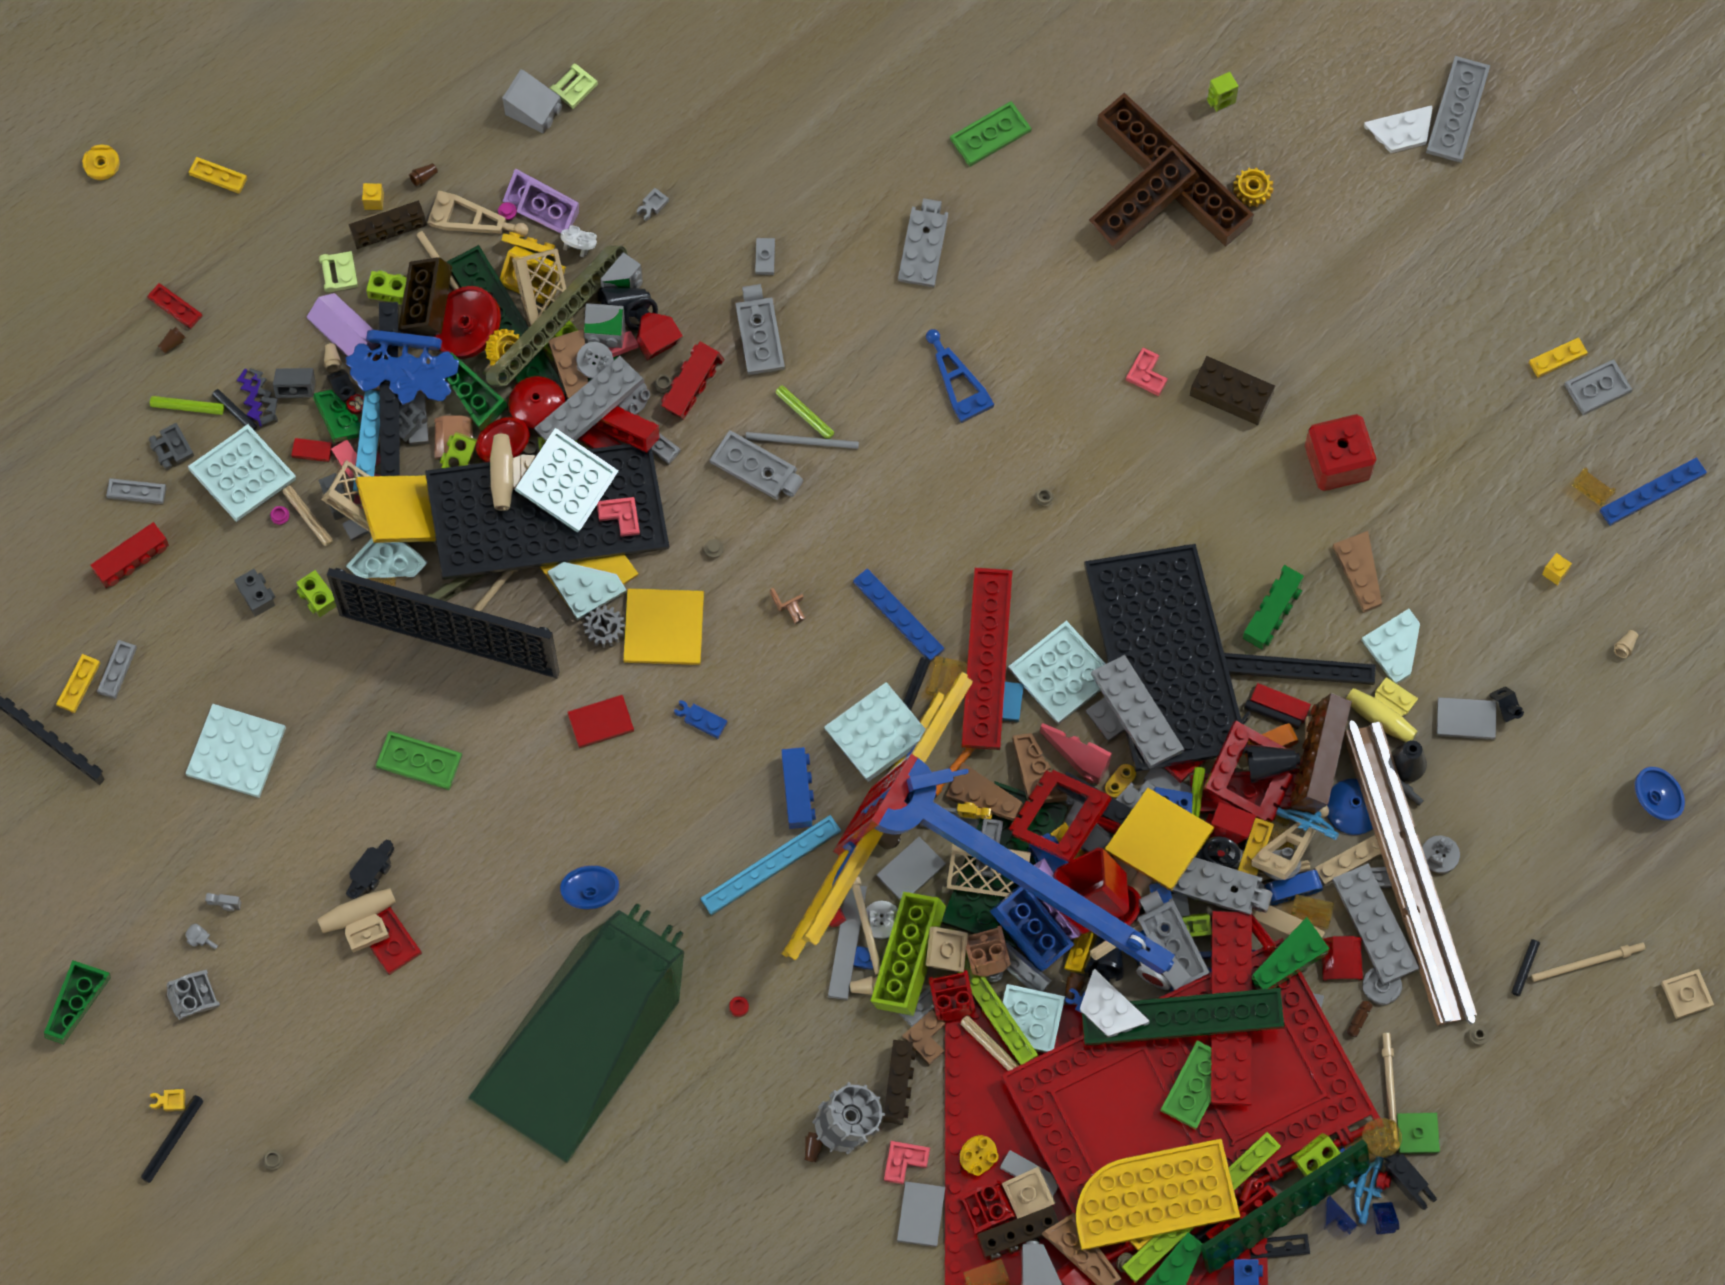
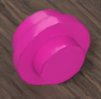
[498,202,517,220]
[270,506,290,525]

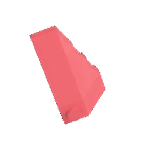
[1040,723,1112,784]

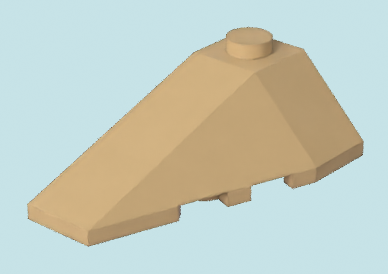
[1252,905,1325,971]

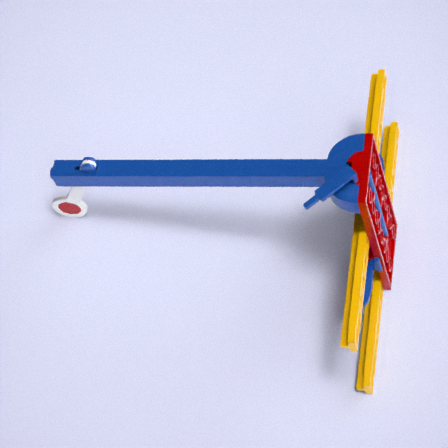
[781,672,1175,990]

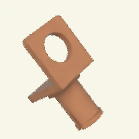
[770,588,805,624]

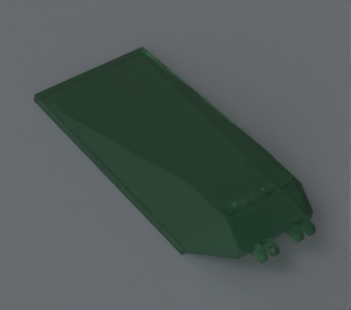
[468,904,685,1163]

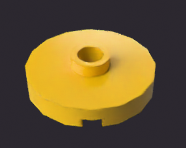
[82,144,120,180]

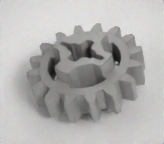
[583,605,625,648]

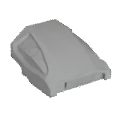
[166,970,220,1020]

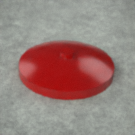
[432,286,501,359]

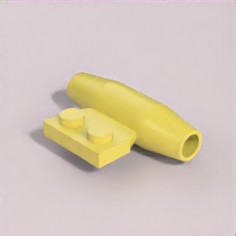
[1346,677,1418,742]

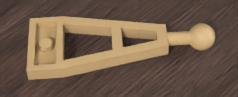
[427,191,528,238]
[1251,806,1329,880]

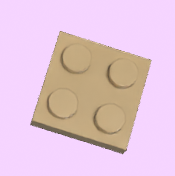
[926,927,968,973]
[1661,969,1714,1019]
[1002,1167,1055,1218]

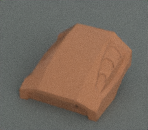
[435,416,473,459]
[966,926,1011,977]

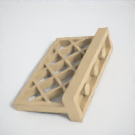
[512,248,574,328]
[321,460,371,533]
[947,844,1031,897]

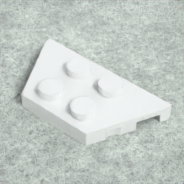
[1364,105,1432,153]
[1080,969,1150,1038]

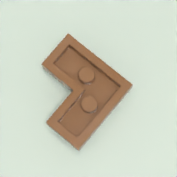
[903,1010,945,1065]

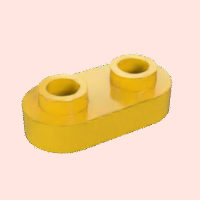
[1105,764,1136,799]

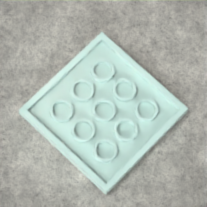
[188,424,296,522]
[514,428,618,533]
[1008,620,1106,725]
[824,682,925,782]
[186,704,286,798]

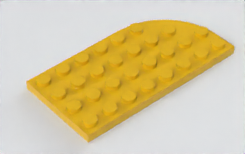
[1076,1139,1240,1251]

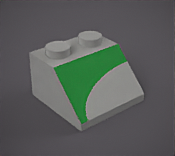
[600,252,643,289]
[584,303,626,348]

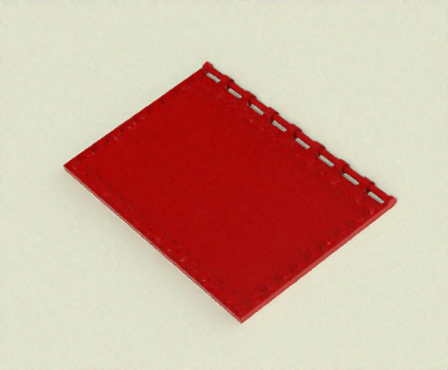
[1001,938,1384,1261]

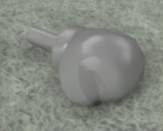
[185,924,218,950]

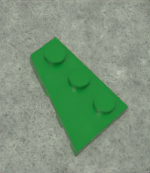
[313,389,361,443]

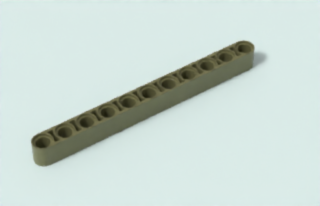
[486,245,628,386]

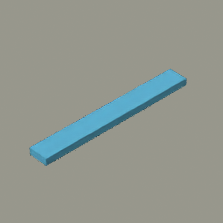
[700,815,841,916]

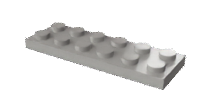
[1426,56,1490,163]
[534,356,645,441]
[1091,655,1184,769]
[1332,864,1419,985]

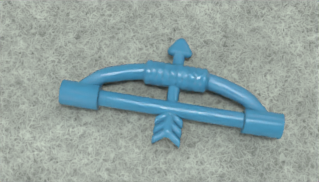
[1276,808,1339,840]
[1348,1156,1384,1225]

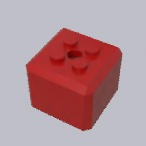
[1305,414,1377,491]
[1054,847,1129,934]

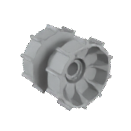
[812,1082,885,1155]

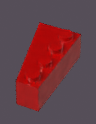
[661,341,725,420]

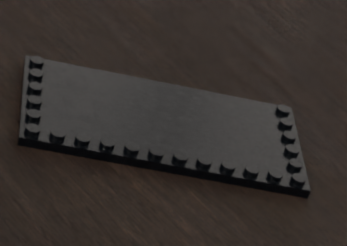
[425,444,670,580]
[1084,544,1248,772]
[327,568,560,679]

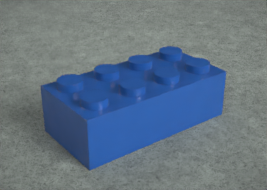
[990,886,1074,971]

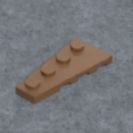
[548,329,588,399]
[1333,531,1382,612]
[1012,733,1067,804]
[946,762,1023,821]
[1042,1213,1121,1285]

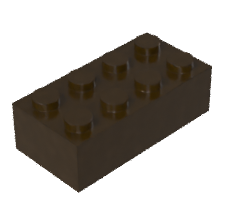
[398,257,452,336]
[1190,356,1275,425]

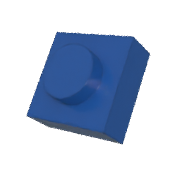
[854,946,873,970]

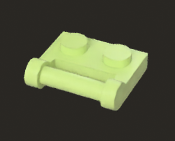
[549,63,598,109]
[319,251,358,292]

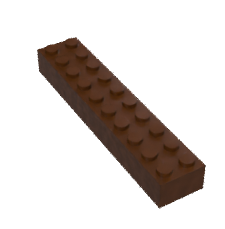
[1097,92,1254,247]

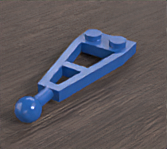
[926,329,994,423]

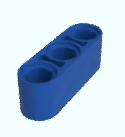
[1264,870,1323,906]

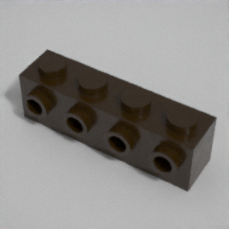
[349,200,427,249]
[883,1040,916,1125]
[977,1206,1059,1261]

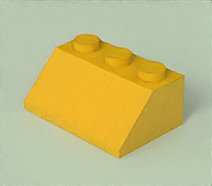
[500,245,566,306]

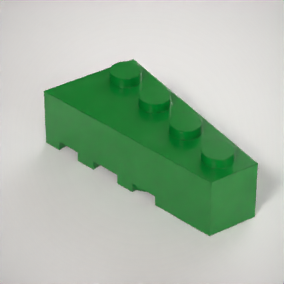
[446,352,508,432]
[1242,564,1304,650]
[1252,917,1329,990]
[44,960,111,1045]
[1145,1232,1203,1285]

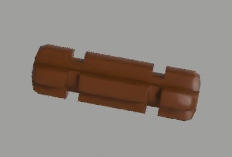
[1347,1001,1373,1037]

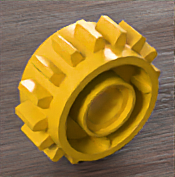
[1233,168,1273,207]
[485,329,519,365]

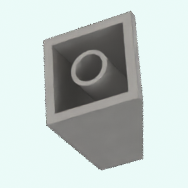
[502,69,562,133]
[1021,1241,1062,1285]

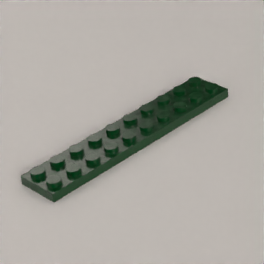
[446,245,567,400]
[1082,988,1284,1046]
[1201,1139,1370,1274]

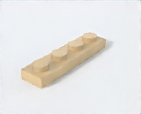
[1314,835,1382,886]

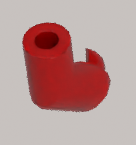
[1238,1179,1264,1203]

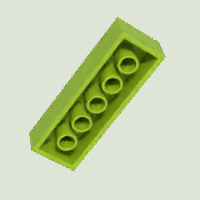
[871,892,946,1016]

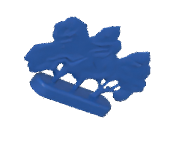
[346,330,459,405]

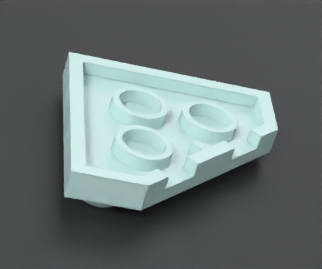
[346,538,428,579]
[547,562,626,620]
[1361,609,1420,684]
[1003,984,1065,1053]

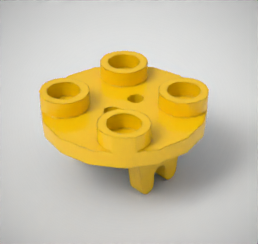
[960,1135,999,1176]

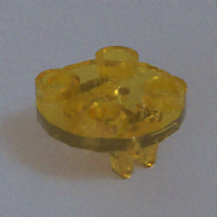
[1362,1118,1402,1157]

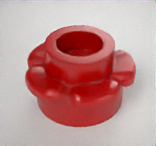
[1377,1171,1392,1190]

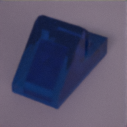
[1324,1196,1358,1235]
[1372,1202,1399,1235]

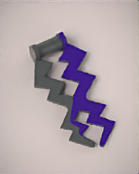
[237,368,278,428]

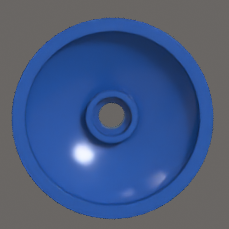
[1635,767,1685,821]
[1327,779,1373,835]
[560,866,619,910]

